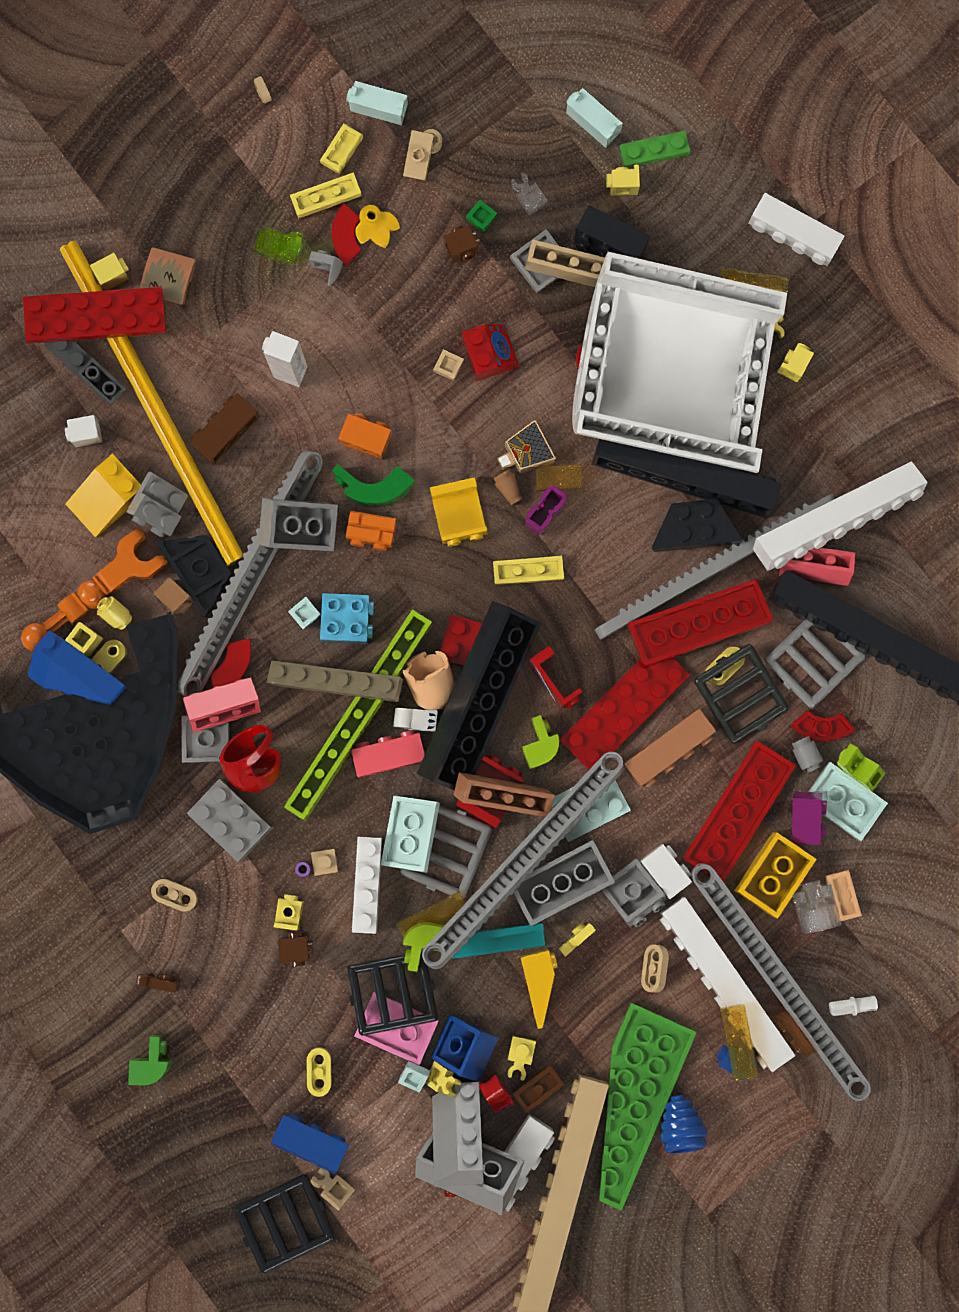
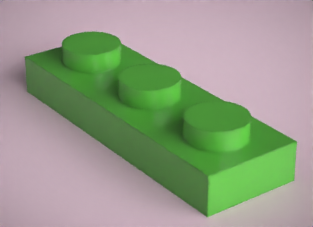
[619,131,690,168]

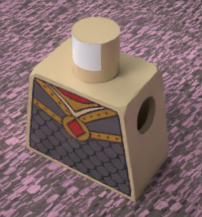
[497,420,556,474]

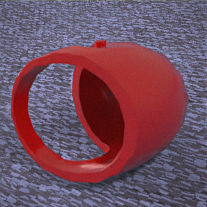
[219,725,282,792]

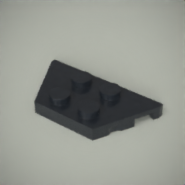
[652,499,742,552]
[157,535,232,617]

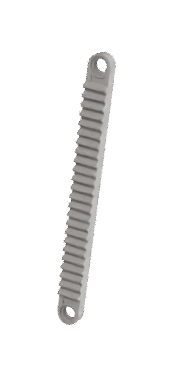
[177,450,323,697]
[595,494,835,640]
[422,752,624,969]
[691,863,871,1101]

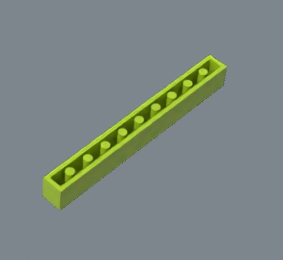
[284,609,433,820]

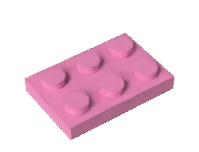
[354,992,439,1065]

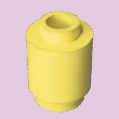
[97,596,132,630]

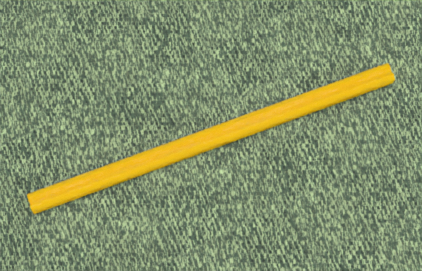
[59,241,244,567]

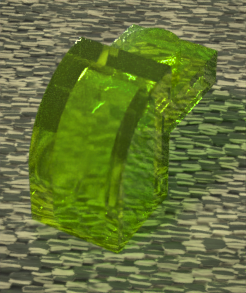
[253,228,303,263]

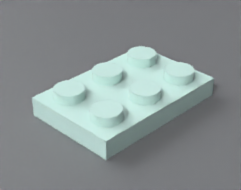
[808,762,888,841]
[551,769,631,842]
[381,796,440,873]

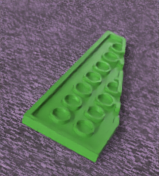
[599,1002,697,1211]

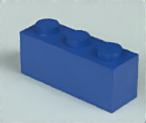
[270,1114,349,1175]

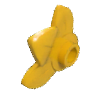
[355,205,400,248]

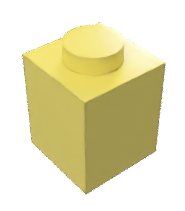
[90,253,129,291]
[65,622,104,657]

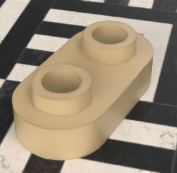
[151,879,198,912]
[641,945,669,993]

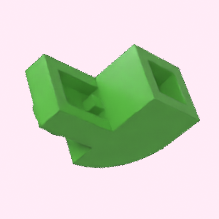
[128,1034,172,1086]

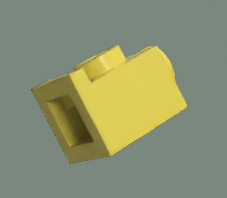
[606,165,640,196]
[777,343,814,382]
[274,894,304,930]

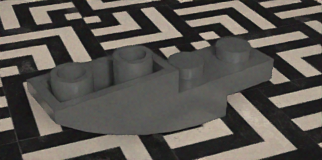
[44,340,127,406]

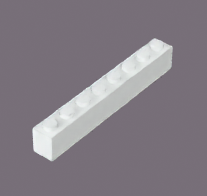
[753,461,928,571]
[659,896,795,1072]

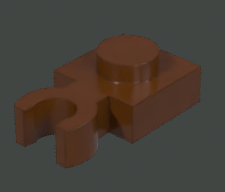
[136,974,180,992]

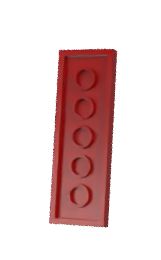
[23,287,167,344]
[627,579,774,668]
[559,658,690,770]
[682,740,796,882]

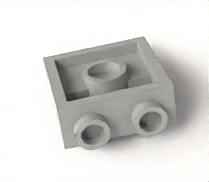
[126,472,188,538]
[602,858,667,927]

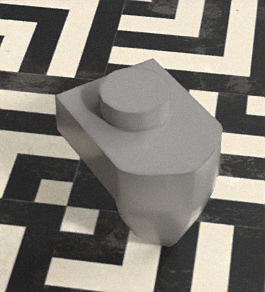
[309,250,343,286]

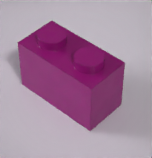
[792,791,827,845]

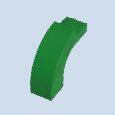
[332,464,415,508]

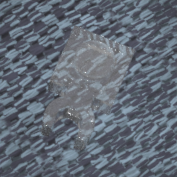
[511,172,548,216]

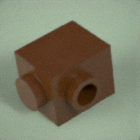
[444,226,480,263]
[278,932,314,967]

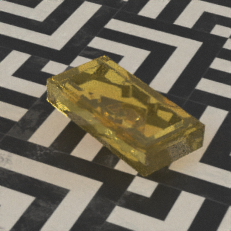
[535,465,583,491]

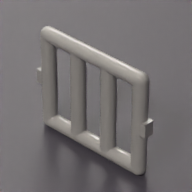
[765,620,865,708]
[400,805,492,899]

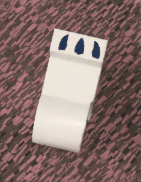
[393,708,438,733]

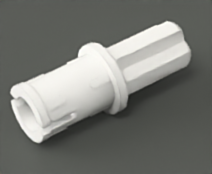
[829,995,878,1016]

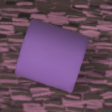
[295,862,311,877]

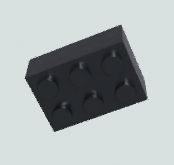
[573,205,650,259]

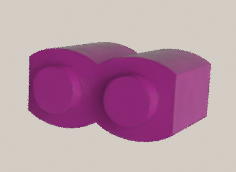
[525,485,567,536]

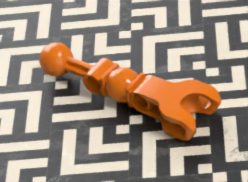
[21,528,168,652]

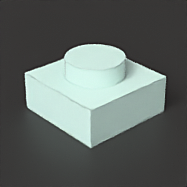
[288,597,321,630]
[398,1061,430,1093]

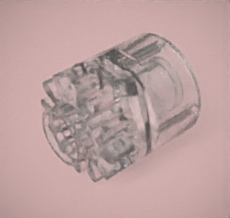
[792,880,842,934]

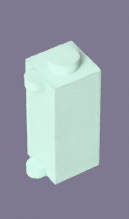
[346,81,408,125]
[566,88,623,148]

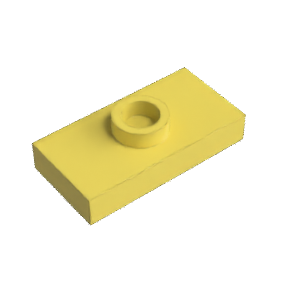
[320,124,363,174]

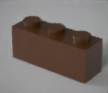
[190,393,260,465]

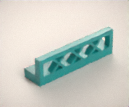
[452,922,545,959]

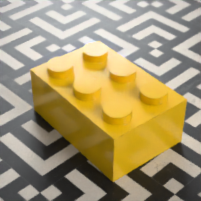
[734,832,817,919]

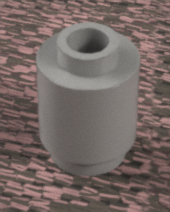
[792,736,823,772]

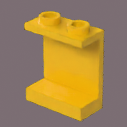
[430,477,487,547]

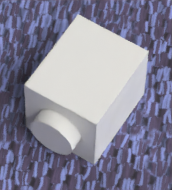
[65,415,103,447]

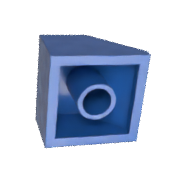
[431,1014,499,1082]

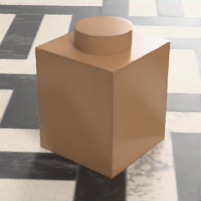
[153,577,193,615]

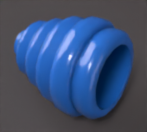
[660,1095,708,1154]

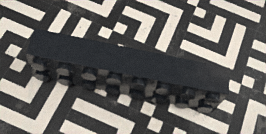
[591,439,781,519]
[416,601,541,791]

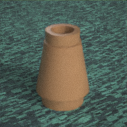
[493,470,523,505]

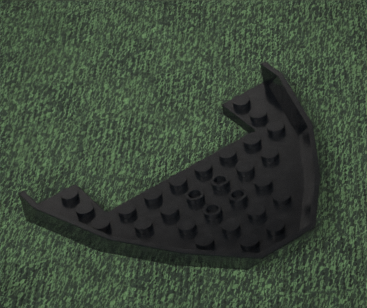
[0,611,178,834]

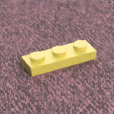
[290,172,362,219]
[493,556,564,585]

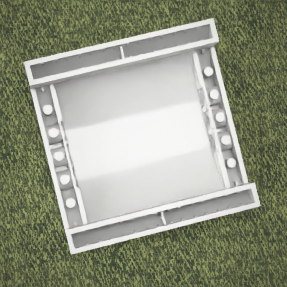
[572,252,787,473]

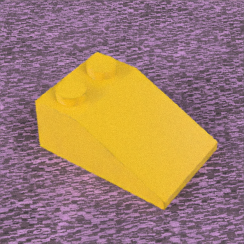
[66,453,141,538]
[520,948,558,1029]

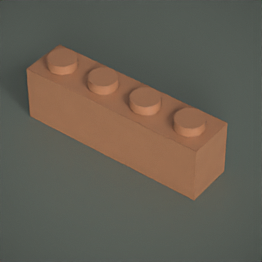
[624,709,716,788]
[453,772,555,817]

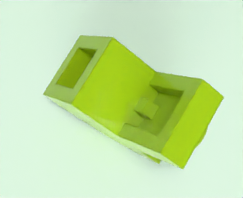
[522,715,559,769]
[837,743,886,792]
[403,922,444,972]

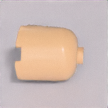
[403,651,456,710]

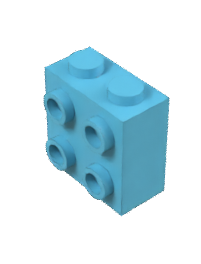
[320,593,374,644]

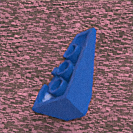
[27,630,126,705]

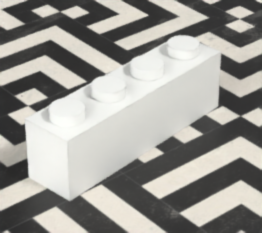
[748,193,844,266]
[262,331,308,387]
[352,837,383,934]
[500,1113,555,1215]

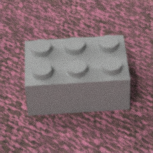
[258,498,338,551]
[187,779,274,862]

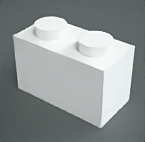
[639,844,692,899]

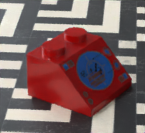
[462,324,519,381]

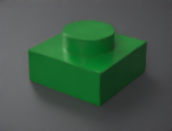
[466,200,497,233]

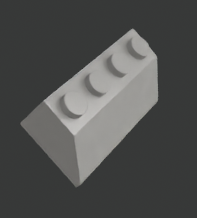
[513,840,615,926]
[432,1082,483,1187]
[415,1132,524,1215]

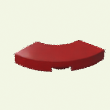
[332,203,362,267]
[211,639,252,687]
[789,710,856,742]

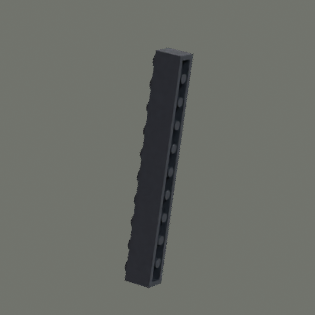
[768,570,959,706]

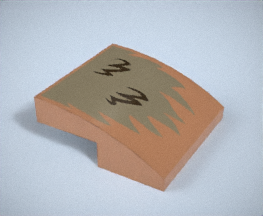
[140,247,196,305]

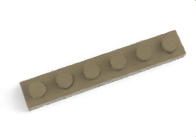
[266,661,403,702]

